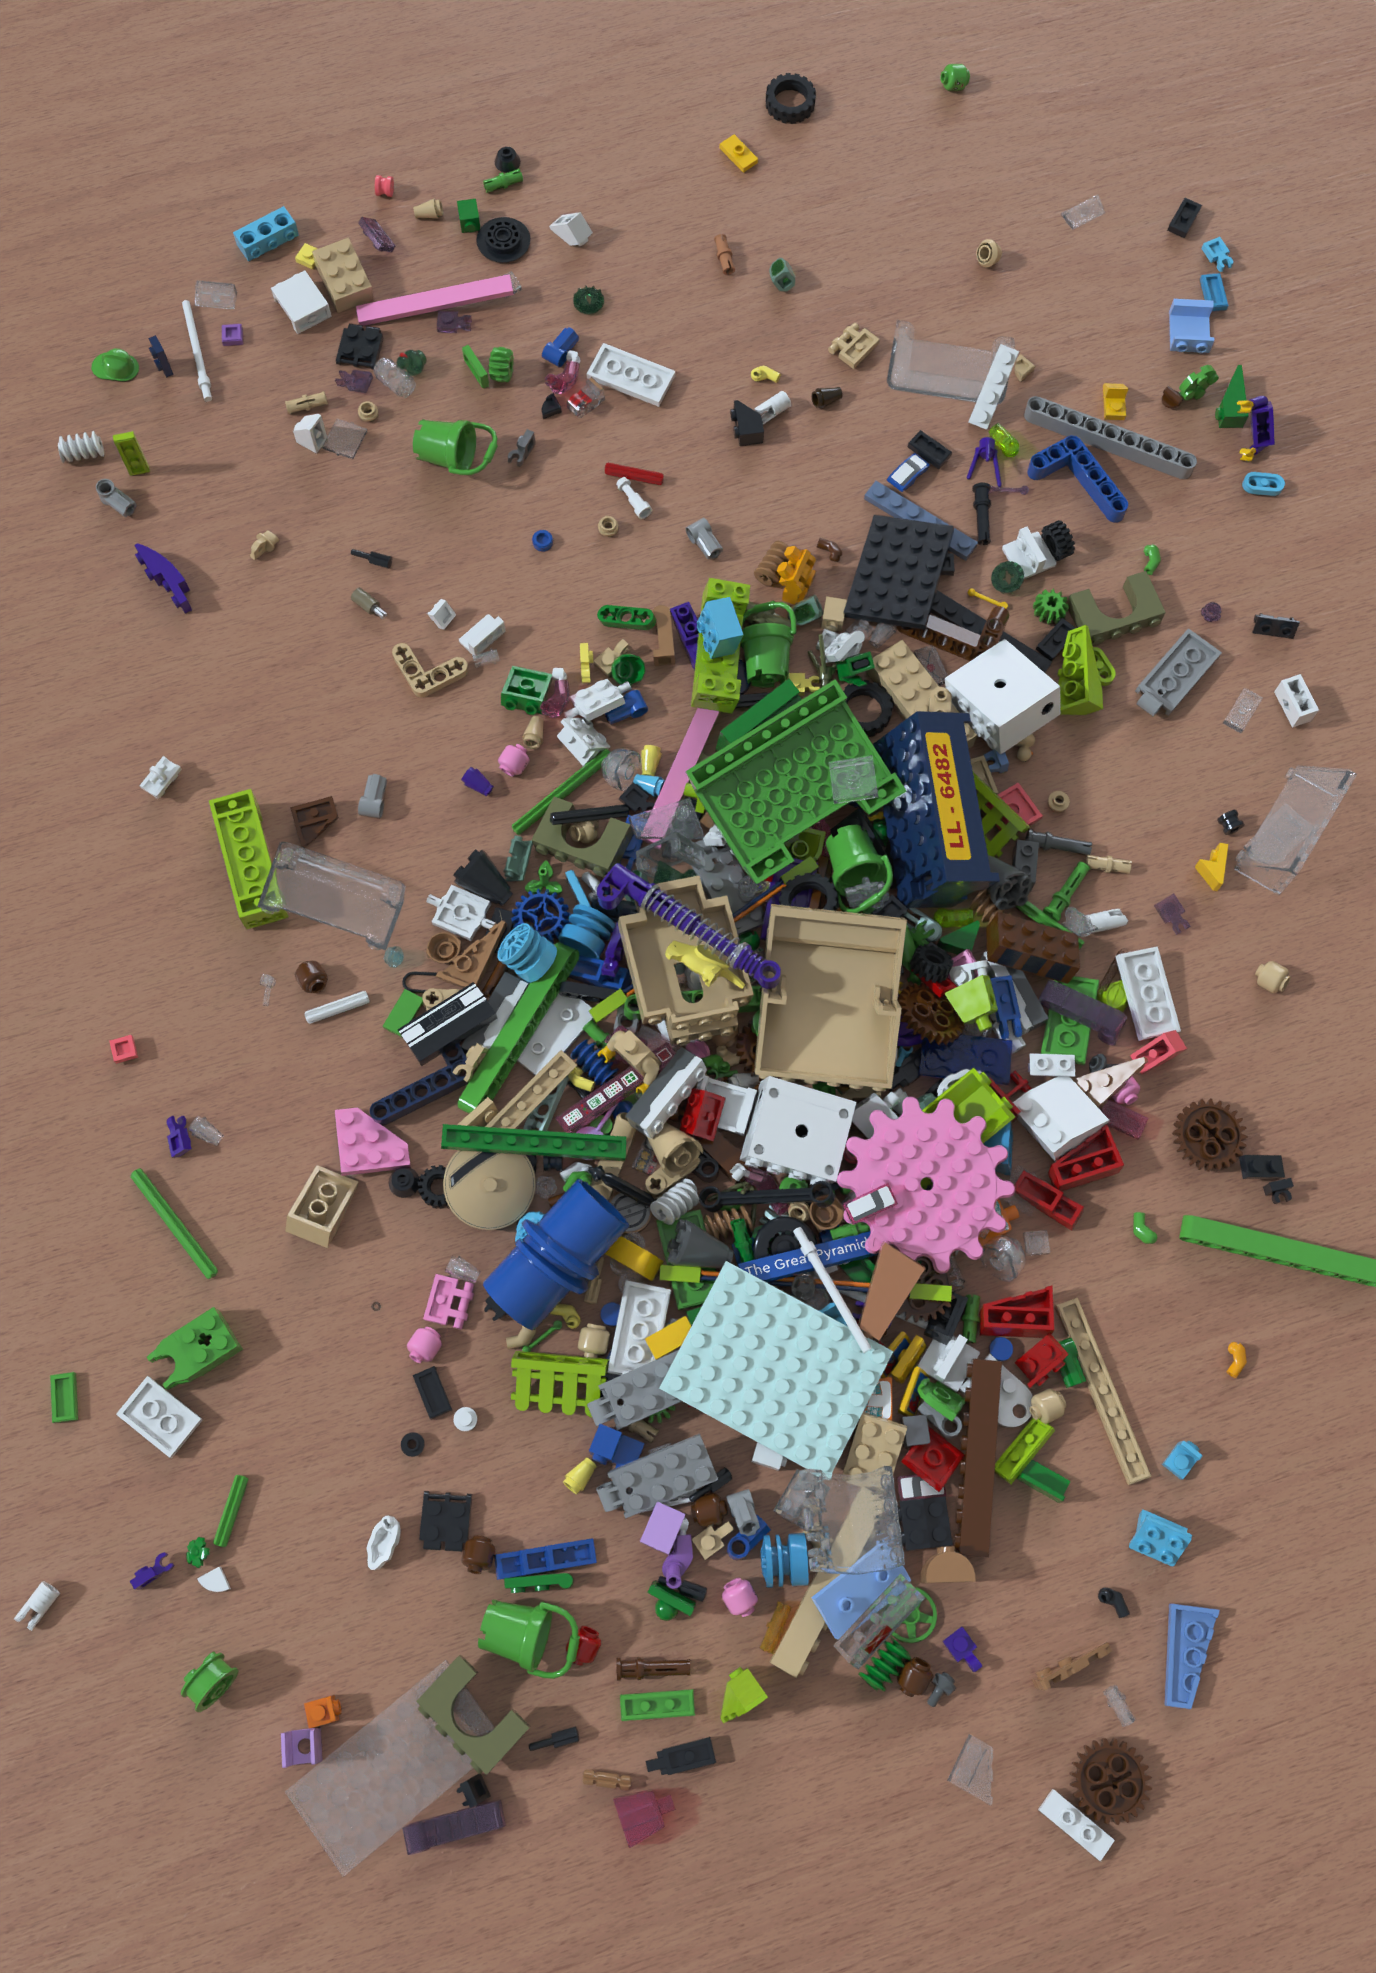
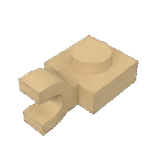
[594,639,630,678]
[453,1043,489,1082]
[691,1521,734,1560]

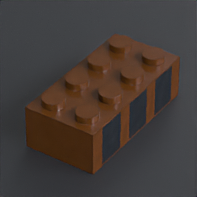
[986,912,1080,984]

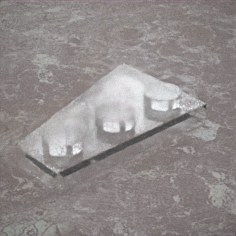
[629,798,705,839]

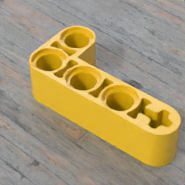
[605,1236,664,1281]

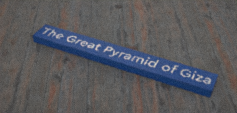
[738,1231,879,1283]

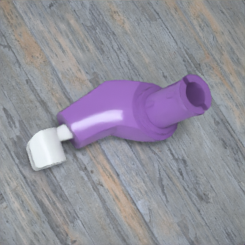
[662,1517,693,1589]

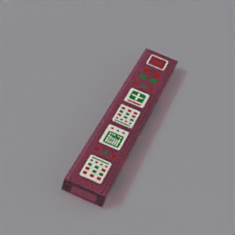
[555,1042,676,1133]

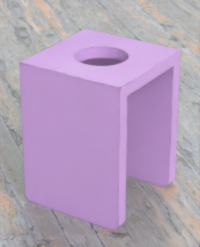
[640,1502,685,1555]
[281,1727,323,1768]

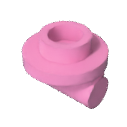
[685,1041,710,1058]

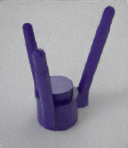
[967,437,1001,487]

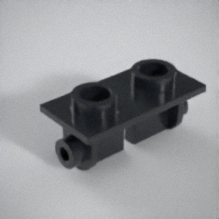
[1252,613,1300,639]

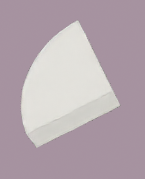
[197,1567,231,1592]

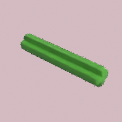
[213,1475,248,1547]

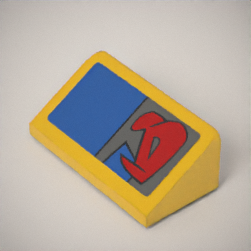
[881,1331,911,1378]
[898,1366,929,1417]

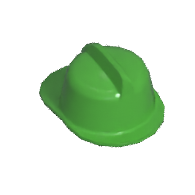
[91,348,139,381]

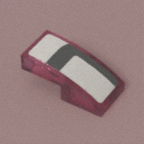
[843,1183,898,1225]
[897,1474,946,1501]

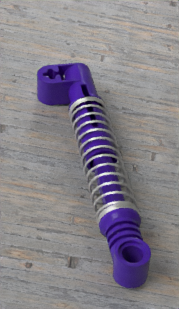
[597,863,781,989]

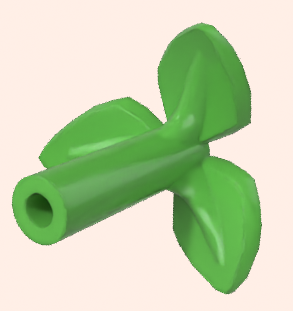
[525,860,563,895]

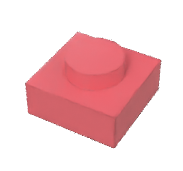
[109,1035,138,1064]

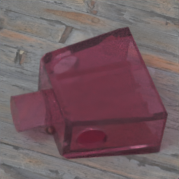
[613,1789,676,1848]

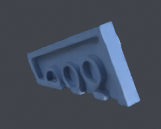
[1164,1604,1220,1709]

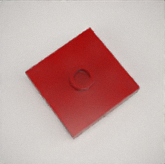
[901,1426,965,1492]

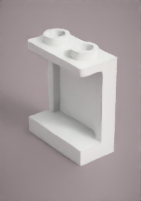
[271,271,332,334]
[696,1075,757,1136]

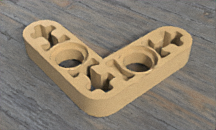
[392,643,468,697]

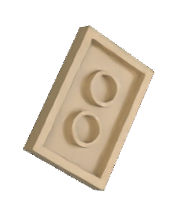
[841,1412,907,1495]

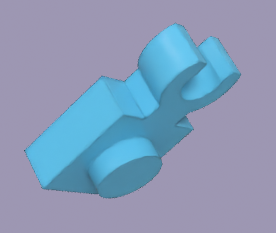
[1201,237,1233,272]

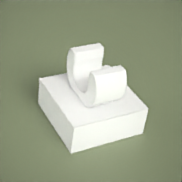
[427,599,456,630]

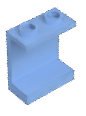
[1169,299,1214,353]

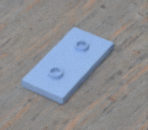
[811,1539,911,1640]

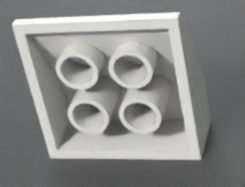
[1013,1076,1110,1162]

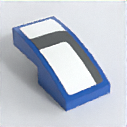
[887,453,930,492]

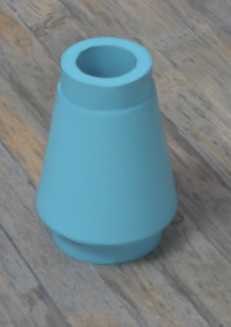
[633,774,665,797]

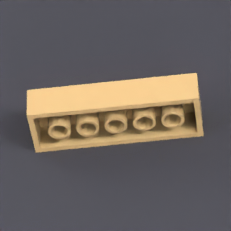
[866,640,977,749]

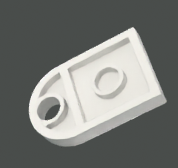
[959,1354,1033,1428]

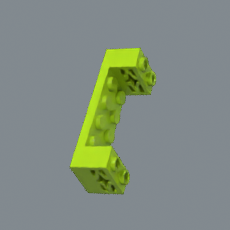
[691,578,750,713]
[209,789,289,930]

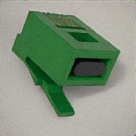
[835,652,875,687]

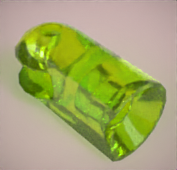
[988,423,1019,457]
[933,908,973,928]

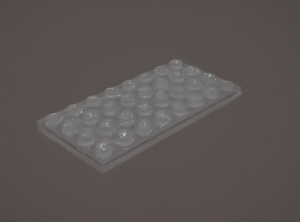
[285,1660,495,1877]

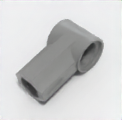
[96,479,137,517]
[685,518,723,560]
[358,774,387,818]
[917,1401,962,1439]
[726,1489,760,1536]

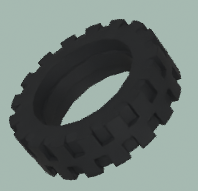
[765,73,816,124]
[843,680,893,737]
[779,873,839,911]

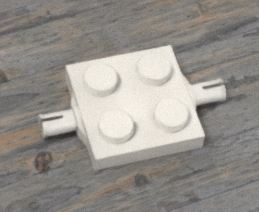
[564,679,632,721]
[426,885,496,941]

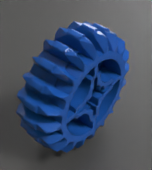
[511,888,570,944]

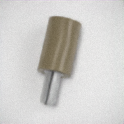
[351,587,387,619]

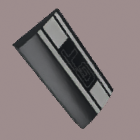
[397,982,498,1067]

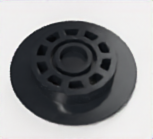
[476,217,531,263]
[753,1216,817,1278]

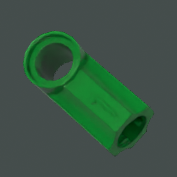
[1058,1338,1086,1388]

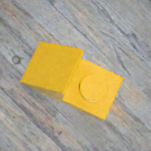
[1103,383,1128,420]
[1195,843,1228,891]

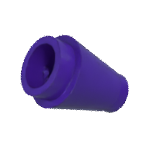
[461,767,494,797]

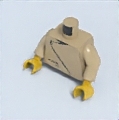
[597,1030,662,1094]

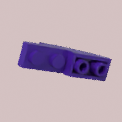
[134,543,192,614]
[670,602,699,671]

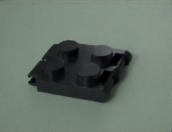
[336,323,384,370]
[419,1491,472,1552]

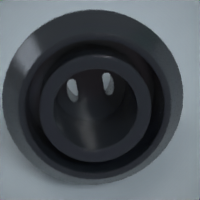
[494,147,521,173]
[389,1167,420,1198]

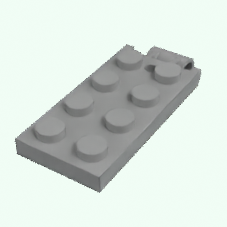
[1135,628,1222,717]
[690,839,764,936]
[587,1350,681,1430]
[596,1434,718,1519]

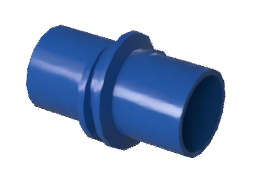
[483,1179,630,1330]

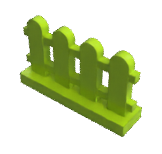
[973,772,1030,857]
[511,1351,609,1417]

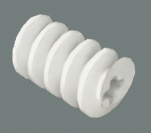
[58,431,104,463]
[650,1178,699,1225]

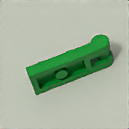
[504,1573,574,1593]

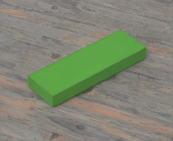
[620,1689,695,1721]

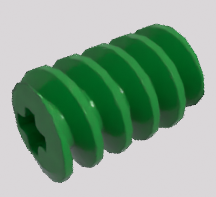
[858,1636,912,1692]

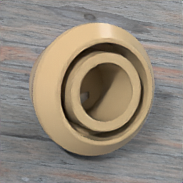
[976,239,1002,268]

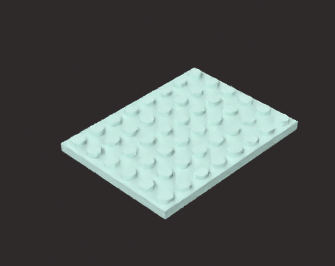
[659,1261,893,1480]

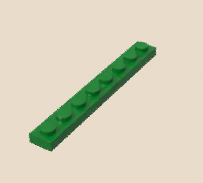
[441,1124,626,1161]

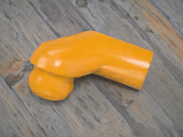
[1226,1342,1247,1378]

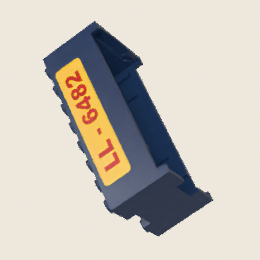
[873,711,1000,908]

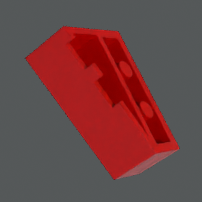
[1048,1124,1124,1191]
[979,1285,1054,1338]

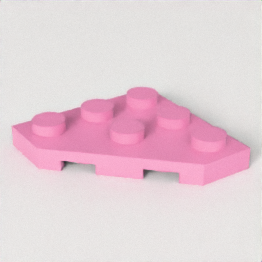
[335,1108,410,1176]

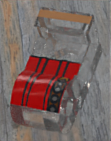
[566,377,605,418]

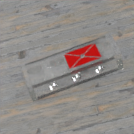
[833,1573,925,1669]

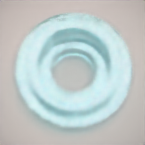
[384,946,404,968]

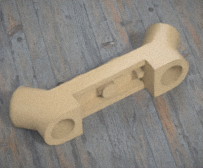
[590,1112,636,1201]

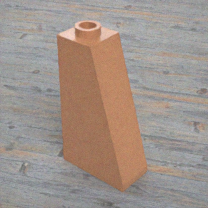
[858,1241,925,1340]

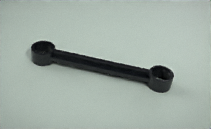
[699,1181,835,1212]

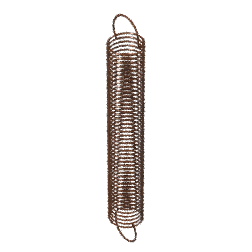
[1098,948,1128,993]

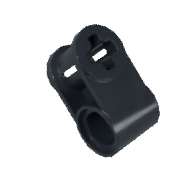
[692,1150,719,1183]

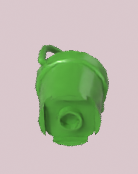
[413,419,498,475]
[740,601,796,688]
[826,825,893,913]
[478,1599,580,1679]

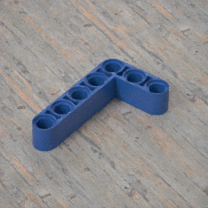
[1027,435,1128,523]

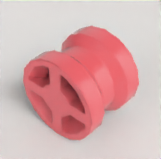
[375,175,394,197]

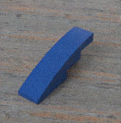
[494,1538,597,1580]

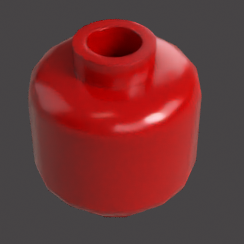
[566,1626,601,1666]

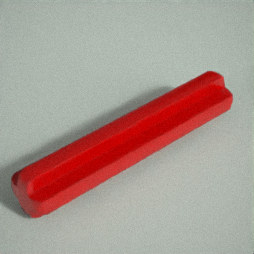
[605,462,664,485]

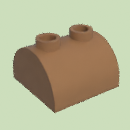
[920,1546,976,1583]

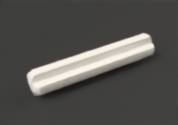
[305,991,369,1024]

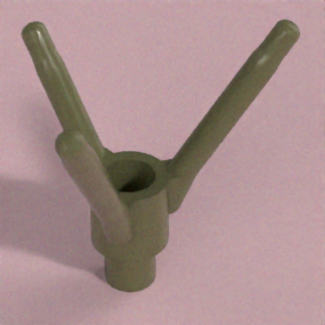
[808,634,836,688]
[707,1168,765,1226]

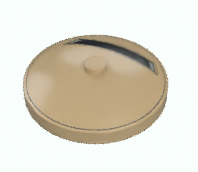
[443,1150,536,1230]

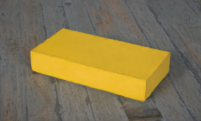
[645,1316,691,1360]

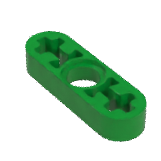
[597,605,656,630]

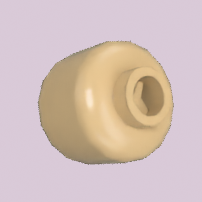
[1255,961,1291,993]
[578,1323,610,1358]
[1029,1389,1066,1424]

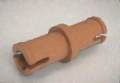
[714,234,735,275]

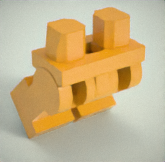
[777,546,816,605]

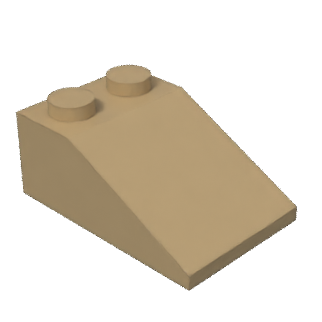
[285,1165,358,1248]

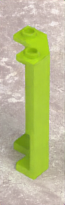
[920,1068,1015,1190]

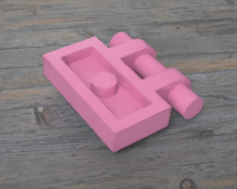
[423,1274,474,1330]

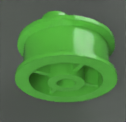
[181,1652,239,1712]

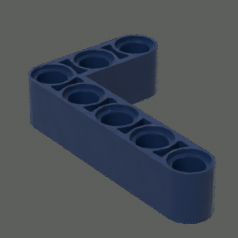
[370,1043,469,1126]

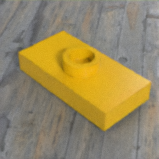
[719,134,758,173]
[891,1335,926,1384]

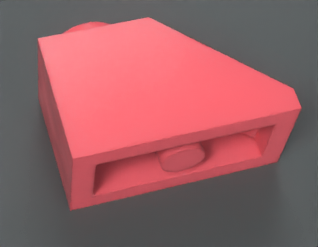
[1130,1030,1187,1074]

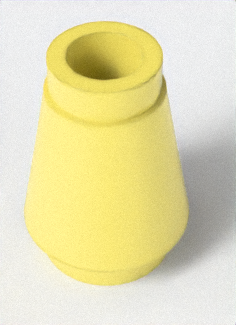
[641,745,662,776]
[563,1457,597,1494]

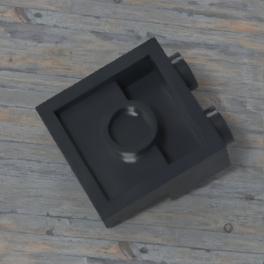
[894,1496,953,1551]

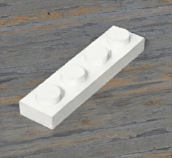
[969,344,1020,430]

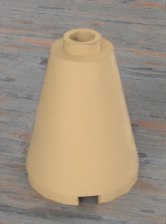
[647,1122,703,1178]

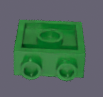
[501,666,553,715]

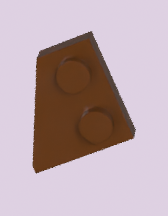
[290,796,339,848]

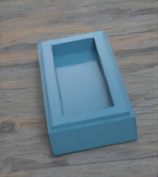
[1199,273,1229,311]

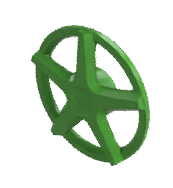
[883,1586,937,1643]

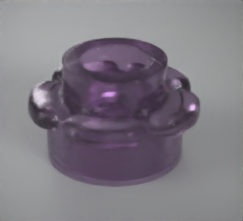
[1201,602,1221,622]

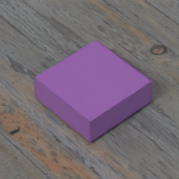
[222,324,243,346]

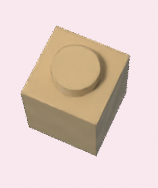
[821,596,847,632]

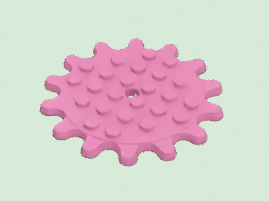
[837,1096,1015,1274]

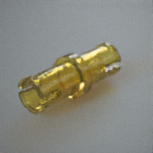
[759,1602,792,1655]

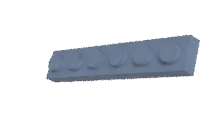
[864,481,978,561]

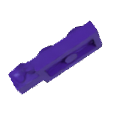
[601,922,624,977]

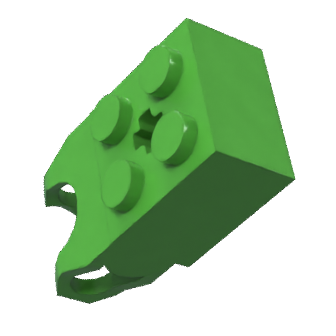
[147,1307,243,1390]

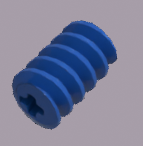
[570,1039,619,1087]

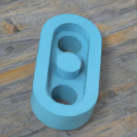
[1242,472,1285,496]

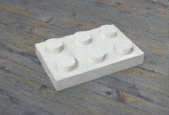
[116,1376,203,1458]

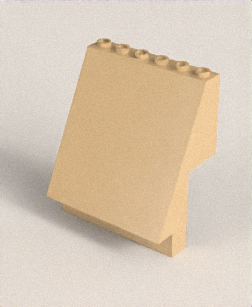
[754,904,907,1091]

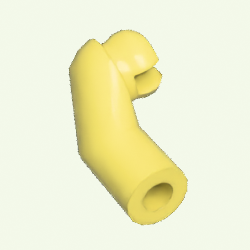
[751,366,781,383]

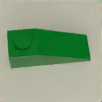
[1215,365,1249,428]

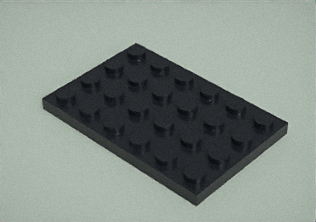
[844,515,954,630]

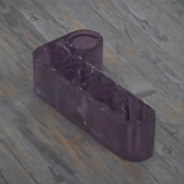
[1038,980,1127,1046]
[402,1799,506,1855]

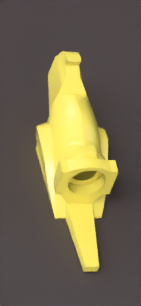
[665,941,745,989]

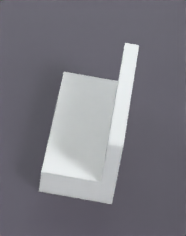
[459,614,506,658]

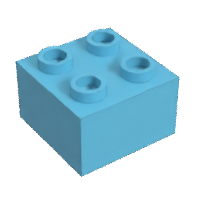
[697,597,743,659]

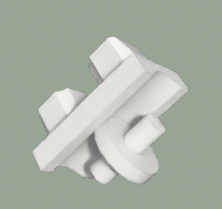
[140,756,182,799]

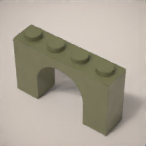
[1066,571,1166,646]
[531,797,634,877]
[416,1655,531,1775]

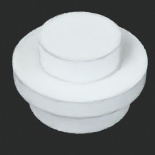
[454,1407,477,1431]

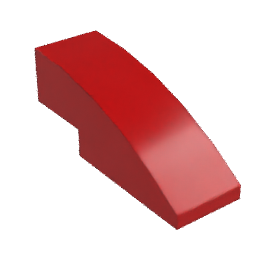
[1014,1170,1084,1231]

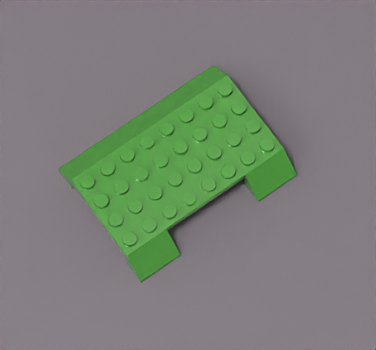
[686,679,906,885]

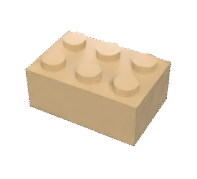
[312,238,374,313]

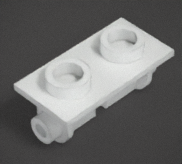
[1028,1054,1075,1077]

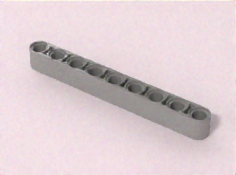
[1024,396,1197,479]

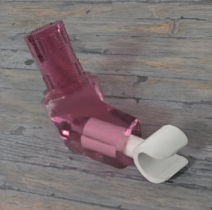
[545,350,580,395]
[540,668,571,718]
[730,1163,789,1215]

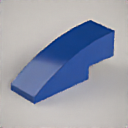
[569,955,632,990]

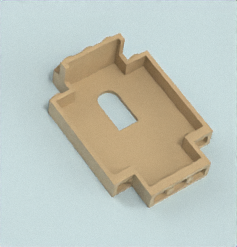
[618,876,754,1046]

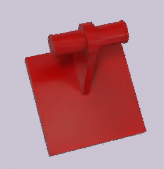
[989,1070,1032,1122]

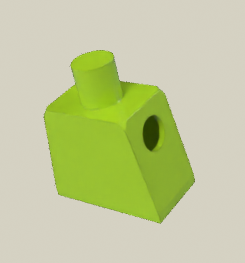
[945,975,998,1032]

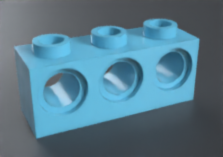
[233,206,299,262]

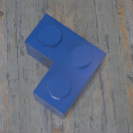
[589,1424,645,1468]

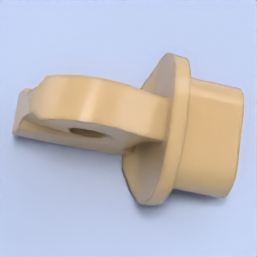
[250,530,279,560]

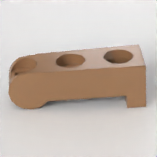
[653,605,675,666]

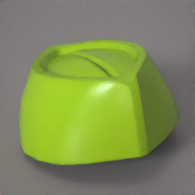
[1096,979,1128,1015]

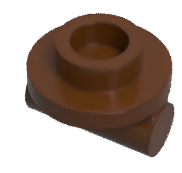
[1162,386,1184,409]

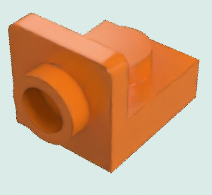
[304,1695,342,1729]

